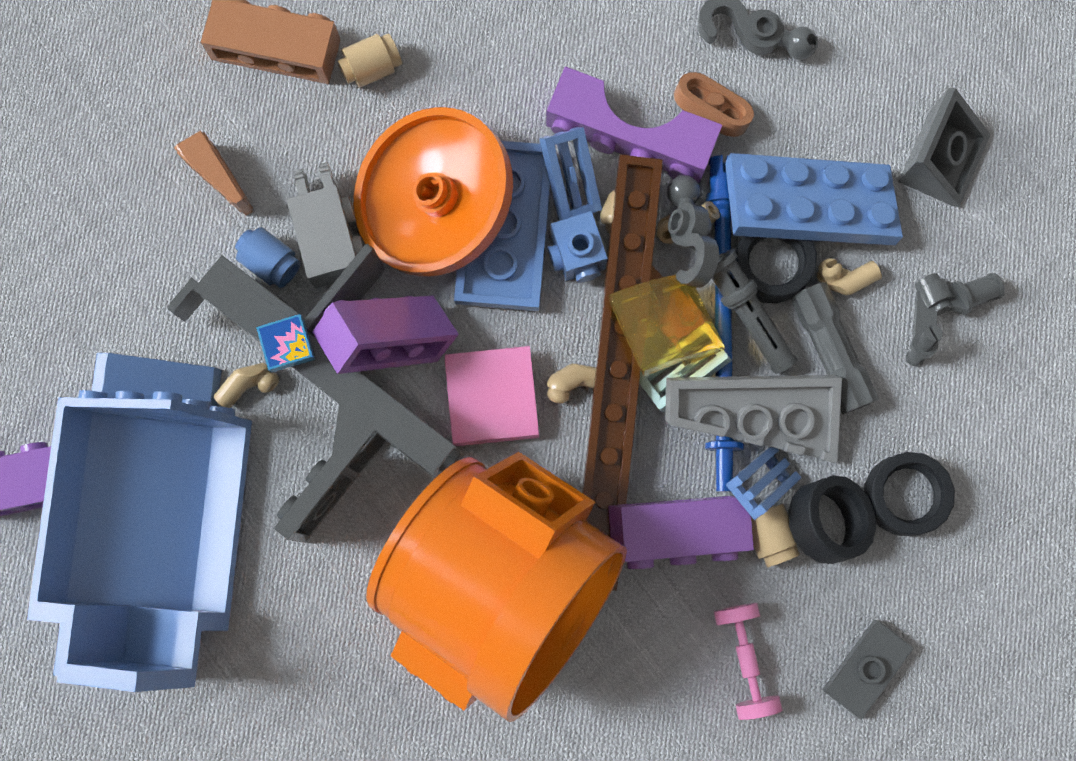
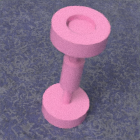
[714,603,783,720]

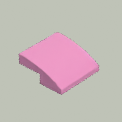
[445,346,539,446]

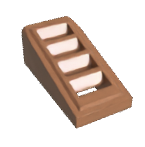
[174,130,253,216]

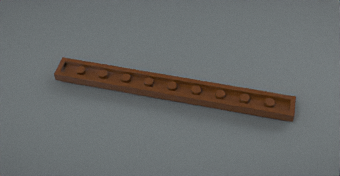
[582,154,663,591]

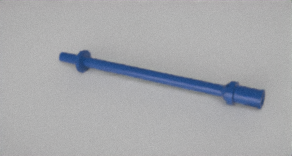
[705,155,744,492]

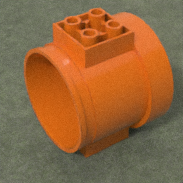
[366,451,627,722]

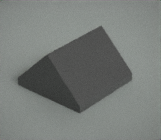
[898,88,990,206]

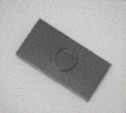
[822,620,914,720]

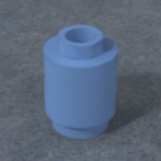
[235,227,301,288]

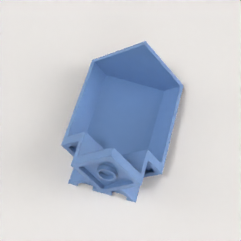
[27,353,252,692]

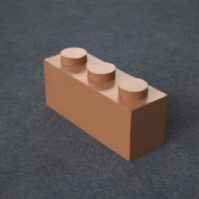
[200,0,341,84]

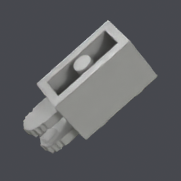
[287,162,364,289]

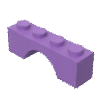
[546,66,722,184]

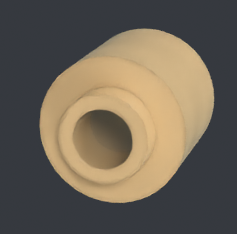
[338,33,402,88]
[751,504,800,568]

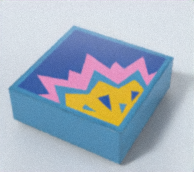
[256,314,315,373]

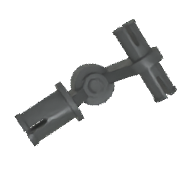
[906,273,1005,366]

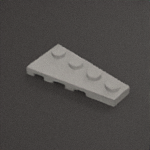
[665,375,842,463]

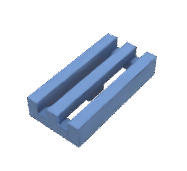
[539,127,602,220]
[726,447,801,520]

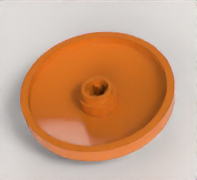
[353,107,513,277]

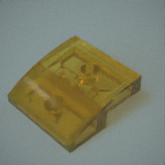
[609,275,725,377]

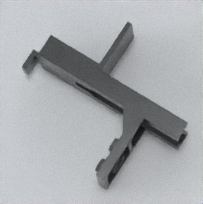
[167,244,461,543]

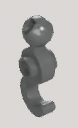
[697,0,818,60]
[667,175,719,288]

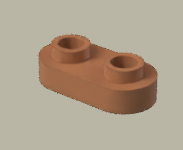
[674,72,754,137]

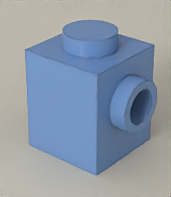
[548,211,608,283]

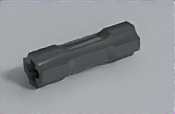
[790,282,879,415]

